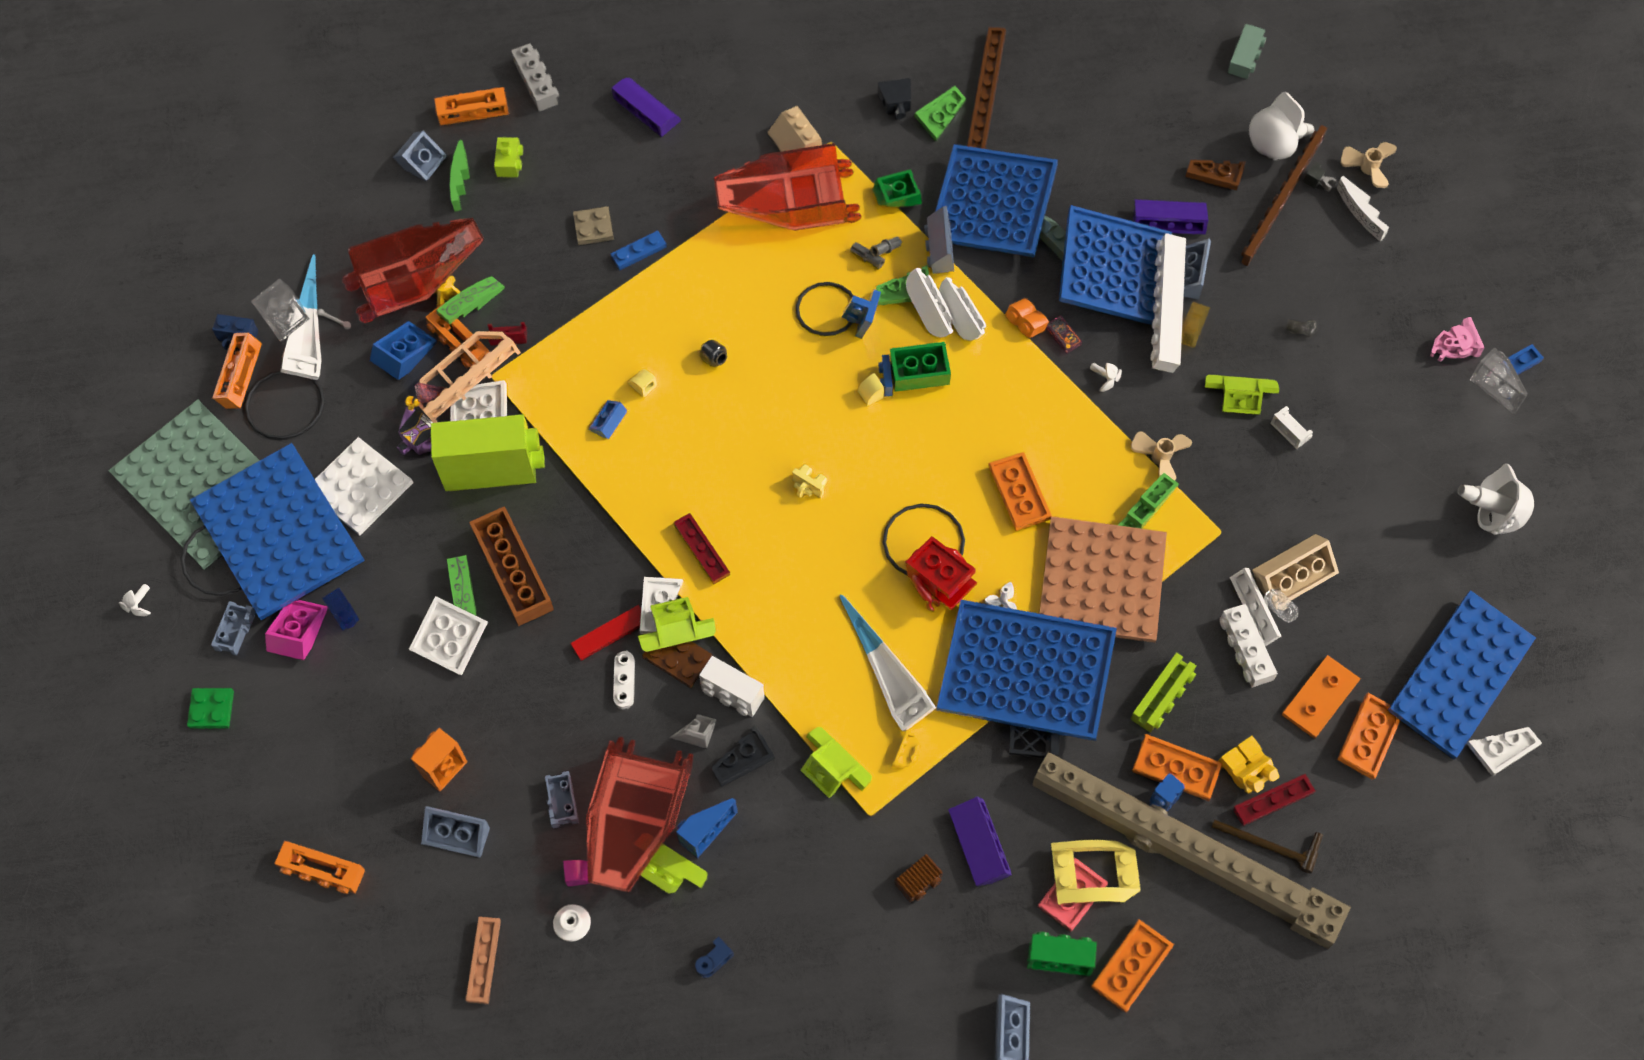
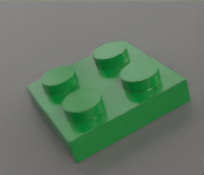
[187,688,234,729]

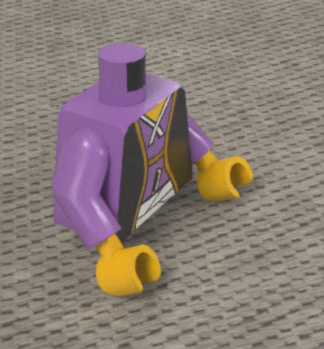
[397,396,433,455]

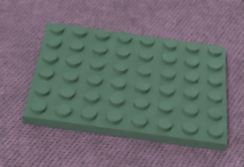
[108,399,260,570]

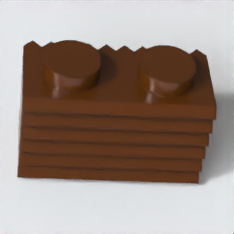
[895,854,943,903]

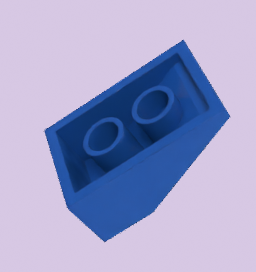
[370,321,437,380]
[676,798,737,858]

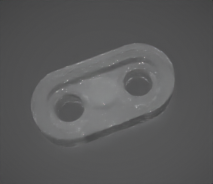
[1264,589,1299,622]

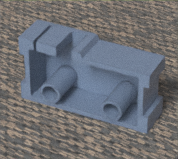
[211,601,256,655]
[545,771,579,828]

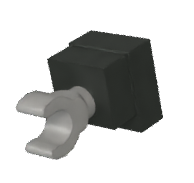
[1303,161,1337,191]

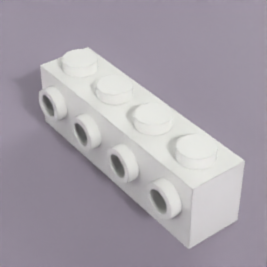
[1220,604,1278,687]

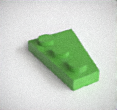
[914,86,966,141]
[876,265,929,306]

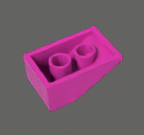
[265,599,327,660]

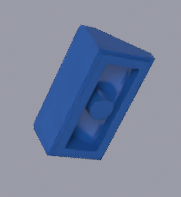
[589,400,627,439]

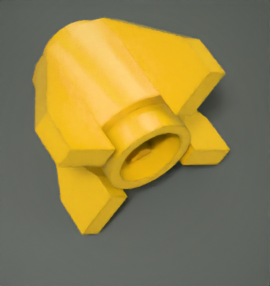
[428,275,460,307]

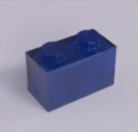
[322,588,359,630]

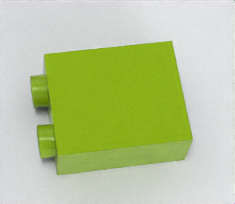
[431,414,545,491]

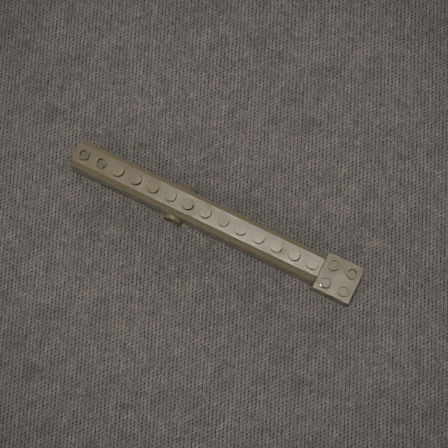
[1032,752,1351,949]

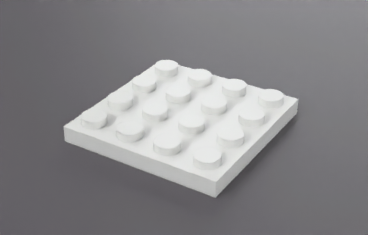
[315,437,413,536]

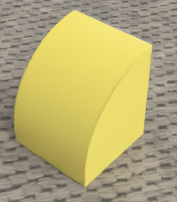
[628,369,657,397]
[858,373,884,406]

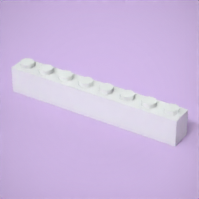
[1150,234,1186,373]

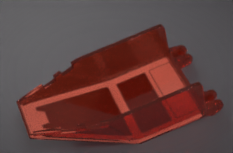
[714,143,862,231]
[342,218,484,323]
[586,737,694,892]

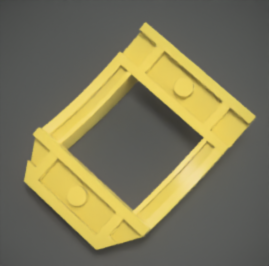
[1051,840,1140,905]

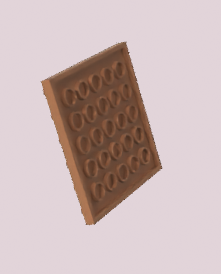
[1039,516,1167,643]

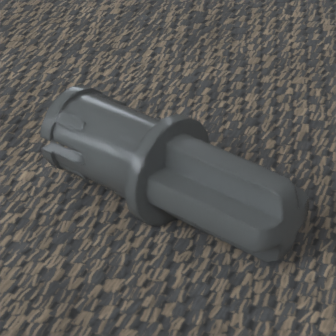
[870,236,902,257]
[851,242,885,269]

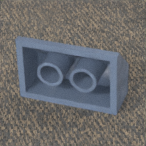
[924,206,954,274]

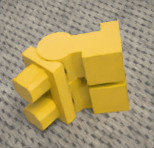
[1218,736,1279,794]

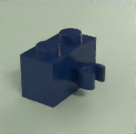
[212,314,259,352]

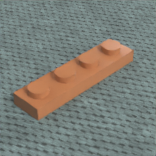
[466,917,501,1004]

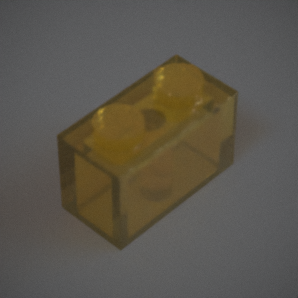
[1181,302,1210,348]

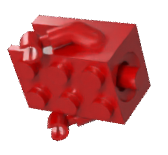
[905,536,977,612]

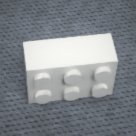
[699,656,765,717]

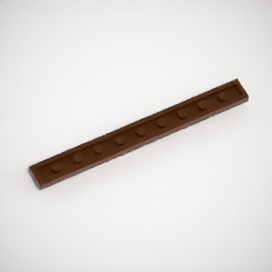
[967,27,1006,149]
[1241,125,1327,266]

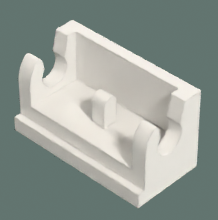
[1271,406,1313,449]

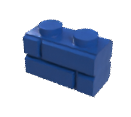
[1149,774,1185,812]

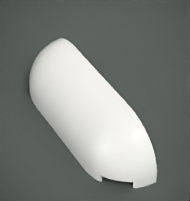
[906,268,954,337]
[939,277,986,341]

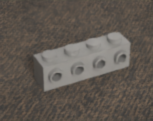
[511,44,559,111]

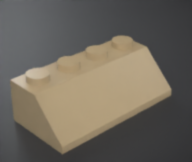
[1253,534,1339,609]

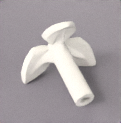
[1090,363,1122,392]
[985,582,1017,610]
[119,584,151,616]

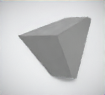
[669,714,716,749]

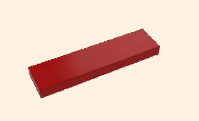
[571,605,642,661]

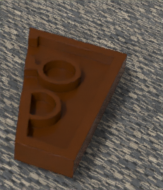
[1185,160,1246,191]

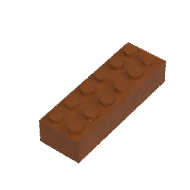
[469,506,554,626]

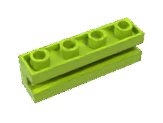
[1131,652,1196,733]

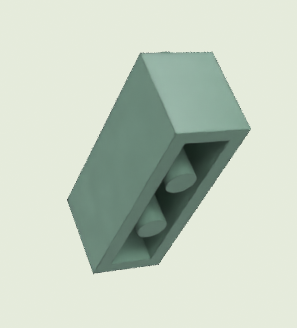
[1228,24,1266,79]

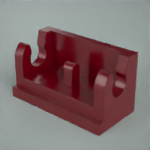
[487,322,527,346]

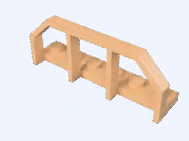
[417,331,520,423]

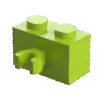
[494,137,523,177]

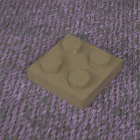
[573,206,614,245]

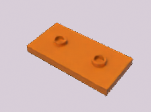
[988,452,1052,531]
[1282,655,1361,739]
[1337,693,1400,780]
[1132,734,1222,801]
[1091,919,1174,1013]

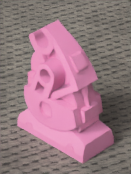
[1430,317,1484,362]

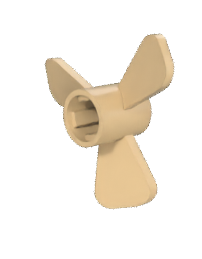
[1340,142,1397,188]
[1131,432,1192,480]

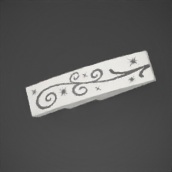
[1337,176,1389,241]

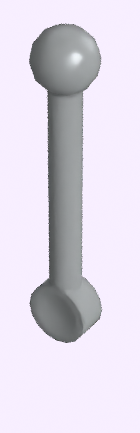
[317,309,351,329]

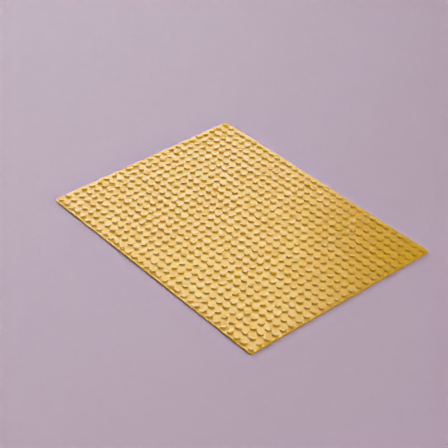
[492,142,1221,816]

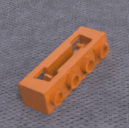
[435,87,509,126]
[425,304,489,368]
[212,333,262,409]
[275,841,365,894]

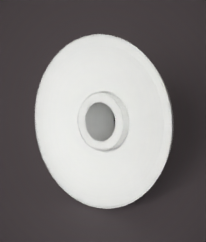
[553,904,590,941]

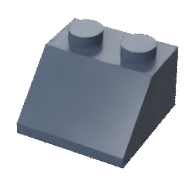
[393,131,447,181]

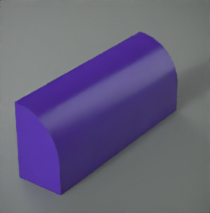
[612,78,681,137]
[1133,200,1208,235]
[948,797,1012,886]

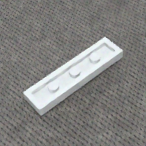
[1230,568,1282,646]

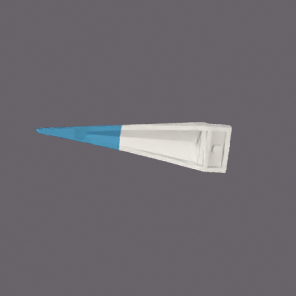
[281,254,321,380]
[840,595,936,732]

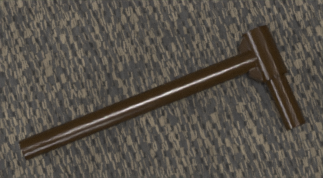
[1211,820,1323,874]

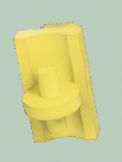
[792,464,827,498]

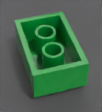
[890,342,951,392]
[1027,932,1097,976]

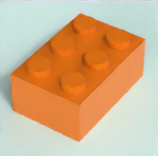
[411,728,468,792]

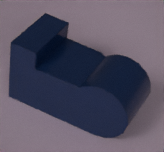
[695,937,734,978]

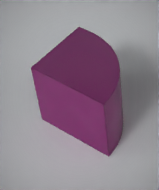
[563,860,592,887]

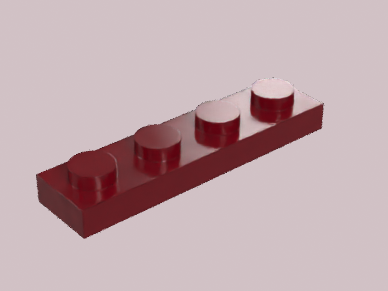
[674,513,730,584]
[1233,774,1316,826]

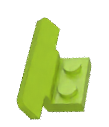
[1205,375,1279,415]
[638,597,716,652]
[801,727,872,798]
[634,834,707,893]

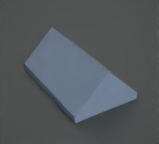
[1183,239,1211,299]
[421,806,490,857]
[995,994,1030,1060]

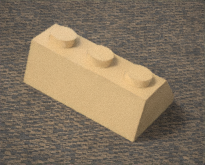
[768,106,823,167]

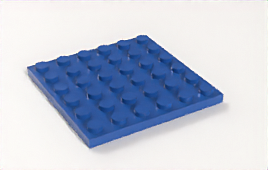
[936,145,1058,257]
[1059,205,1172,325]

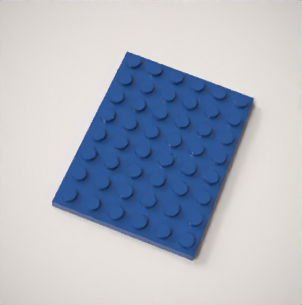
[190,443,365,620]
[937,600,1117,741]

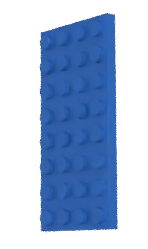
[1387,590,1536,759]

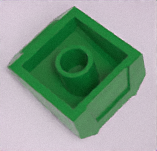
[873,169,922,207]

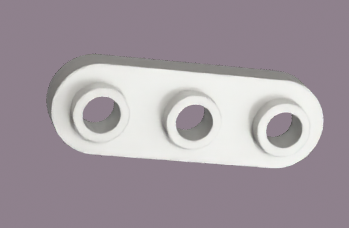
[613,651,635,710]

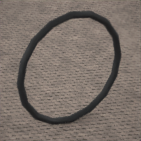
[796,282,853,336]

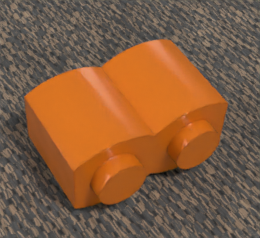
[1005,298,1049,338]

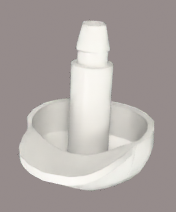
[1249,92,1314,161]
[1457,464,1534,535]

